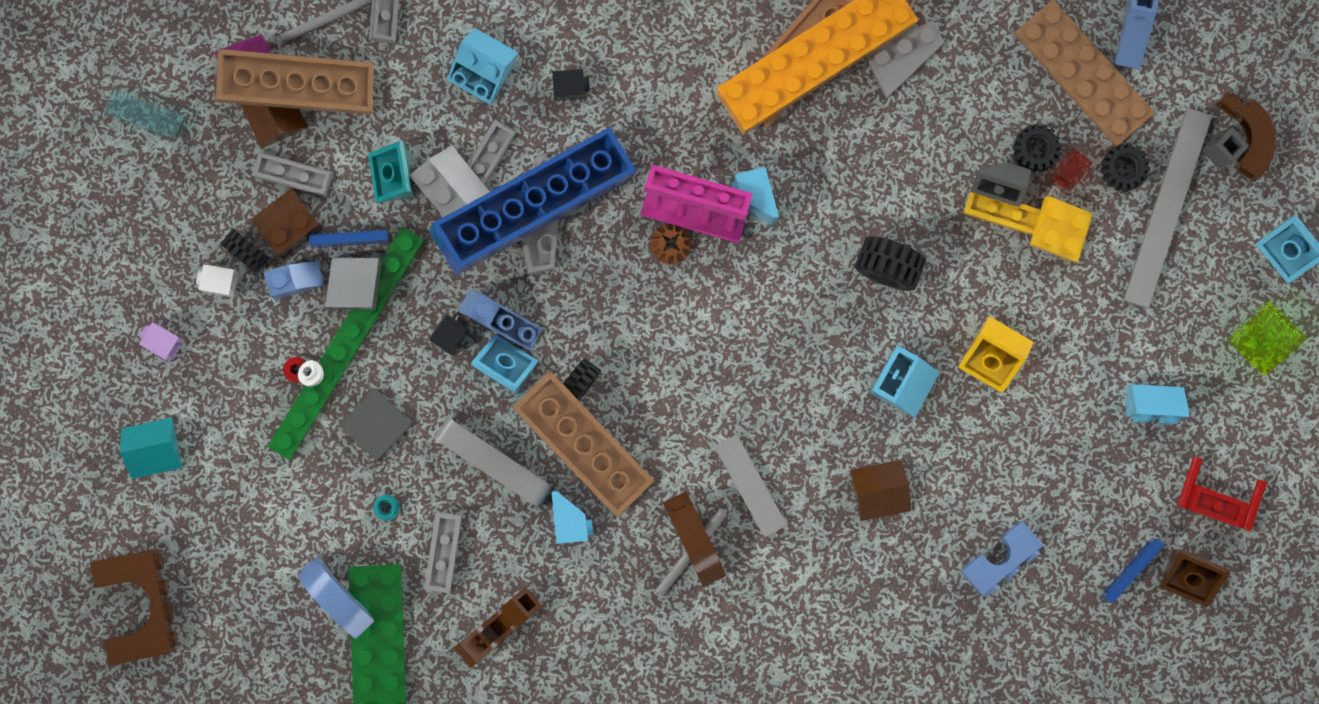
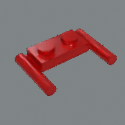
[1177,456,1267,532]

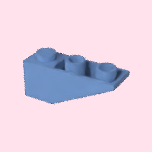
[1114,0,1159,70]
[457,289,543,351]

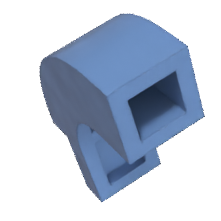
[299,556,374,639]

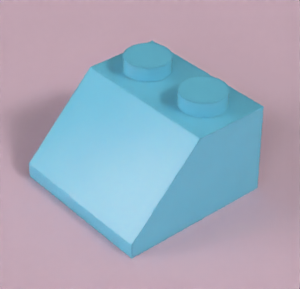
[731,167,779,225]

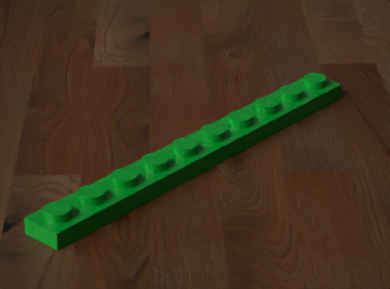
[267,227,425,460]

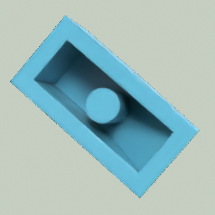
[552,491,593,544]

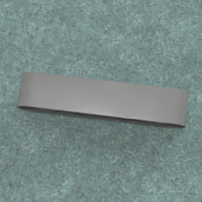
[433,417,553,508]

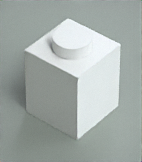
[196,264,239,298]

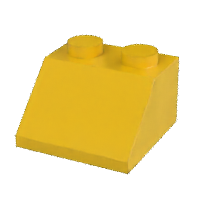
[958,316,1034,393]

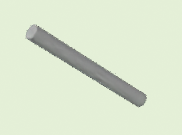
[280,0,372,44]
[655,509,727,596]

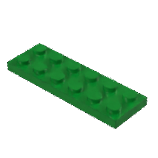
[348,564,407,704]

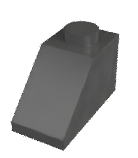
[970,162,1031,208]

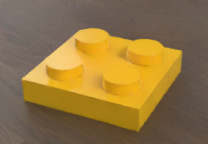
[1030,196,1093,262]

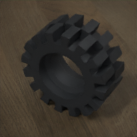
[1013,124,1062,173]
[1100,143,1150,192]
[220,228,270,273]
[563,358,601,401]

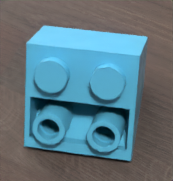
[447,28,518,105]
[869,345,940,418]
[1126,384,1189,424]

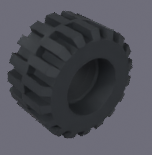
[854,236,926,291]

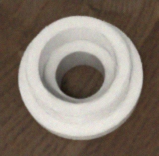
[298,360,324,386]

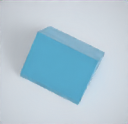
[1256,215,1319,284]
[471,334,538,395]

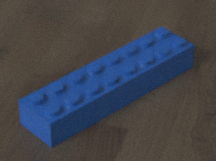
[429,127,636,276]

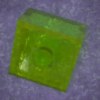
[1226,301,1307,376]

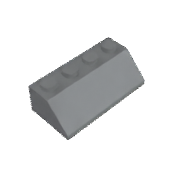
[409,146,490,217]

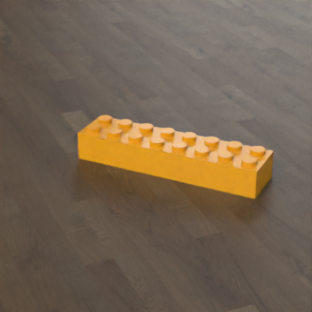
[715,0,918,135]

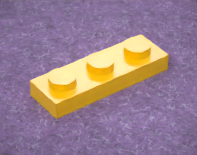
[963,189,1040,236]

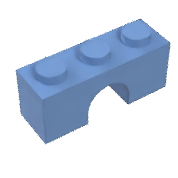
[960,521,1043,596]

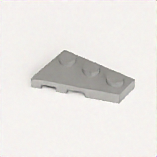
[865,20,944,99]
[520,220,559,275]

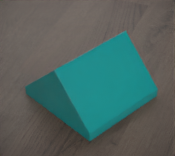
[368,141,415,203]
[120,417,183,479]

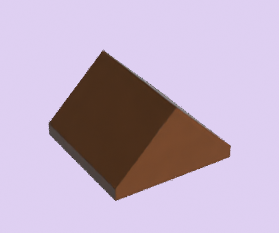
[241,104,308,149]
[850,460,911,521]
[1159,550,1231,607]

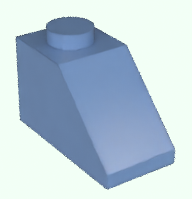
[263,261,325,300]

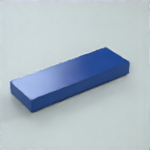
[309,230,390,248]
[1101,539,1164,603]

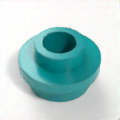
[373,495,400,521]

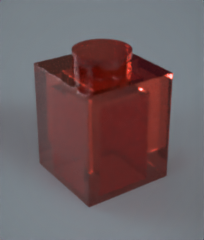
[1050,147,1093,191]

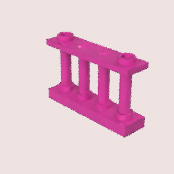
[640,165,753,244]

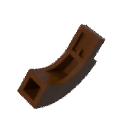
[1215,92,1276,182]
[663,491,727,587]
[454,587,543,668]

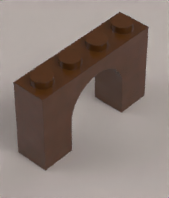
[90,549,179,666]

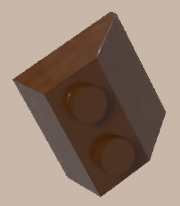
[251,188,323,259]

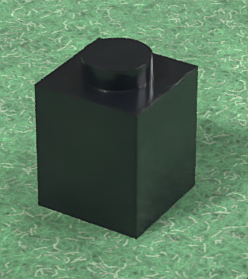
[552,69,590,101]
[429,314,470,357]

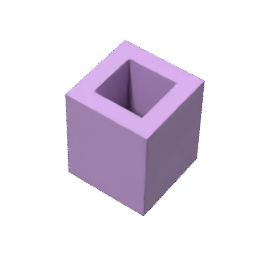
[139,322,184,362]

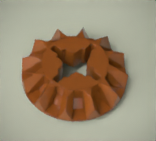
[651,224,692,264]

